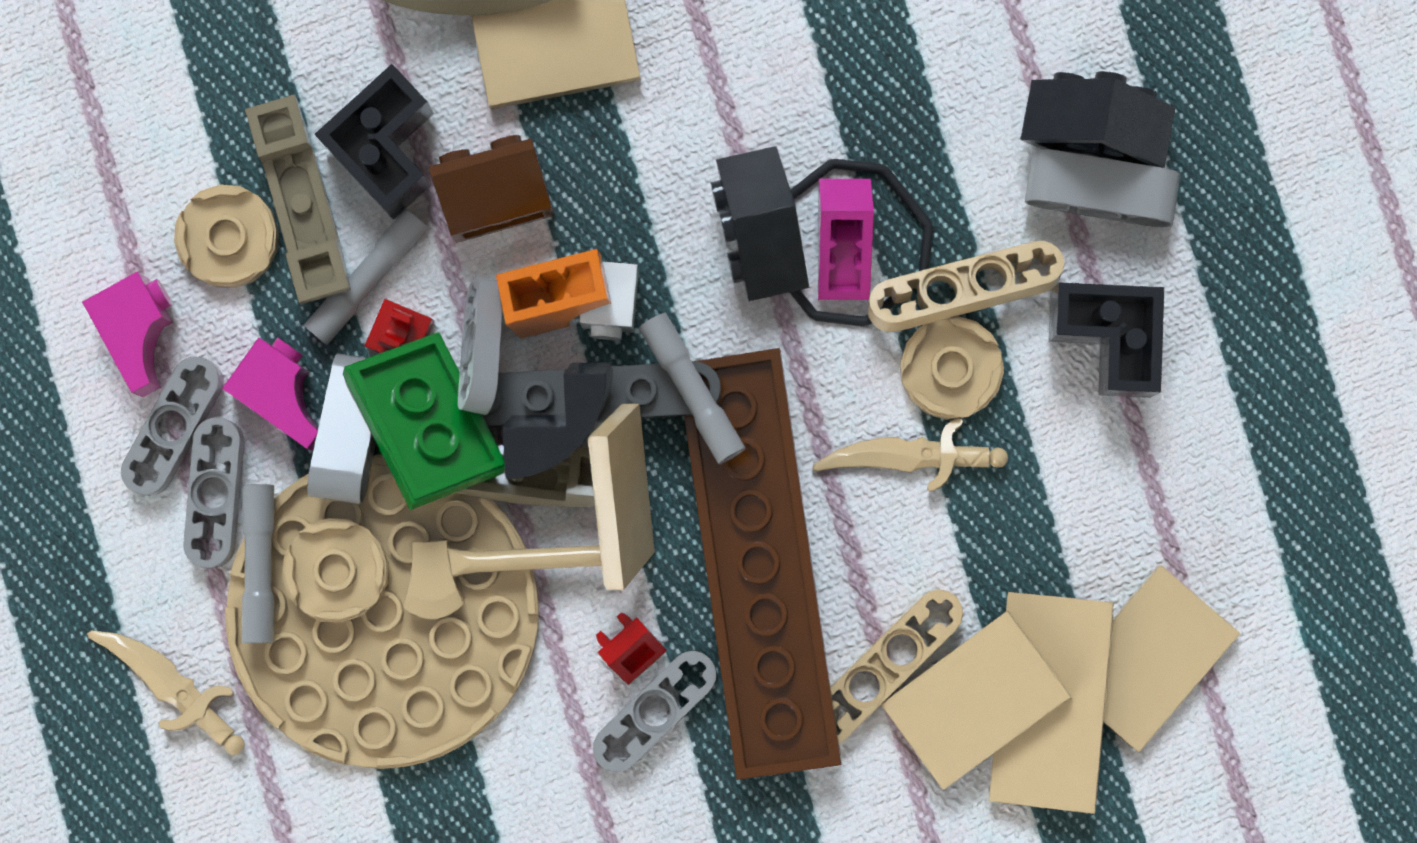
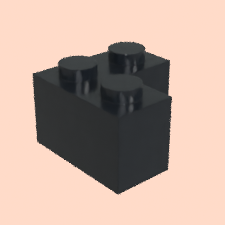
[315,64,434,220]
[1020,71,1176,168]
[710,146,810,302]
[1048,282,1165,398]

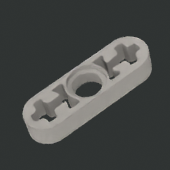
[458,275,503,415]
[121,356,224,496]
[183,417,244,568]
[593,651,716,772]

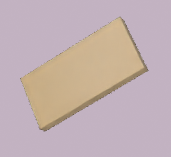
[989,592,1114,814]

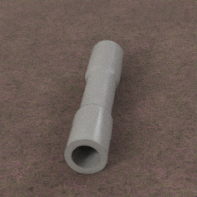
[304,208,429,345]
[639,313,746,464]
[242,484,274,643]

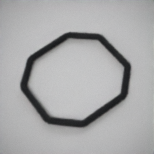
[789,159,934,327]

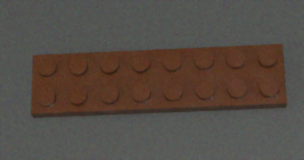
[684,348,842,780]

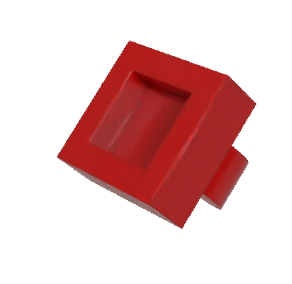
[364,299,434,353]
[596,613,667,685]

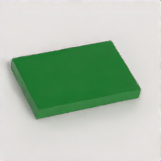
[342,332,505,510]

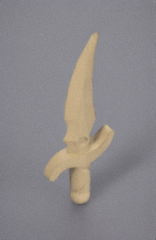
[812,418,1008,492]
[87,630,245,755]

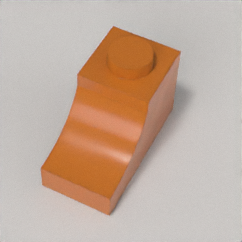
[496,249,612,339]

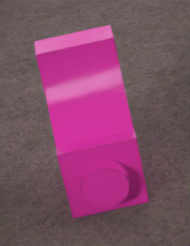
[818,179,874,300]
[82,271,173,397]
[222,337,318,451]

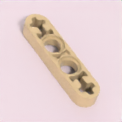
[867,241,1065,332]
[831,589,963,744]

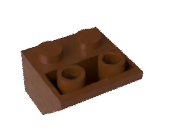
[429,135,555,243]

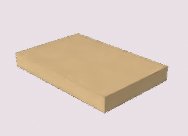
[471,0,641,110]
[588,404,655,590]
[1104,565,1241,752]
[881,611,1072,790]

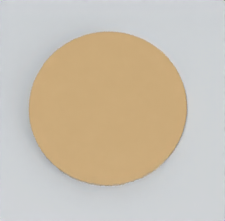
[225,455,539,769]

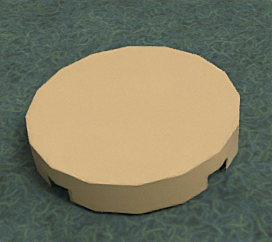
[174,185,280,288]
[900,316,1004,420]
[282,518,389,622]

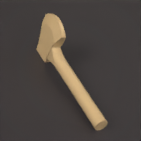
[403,540,602,619]

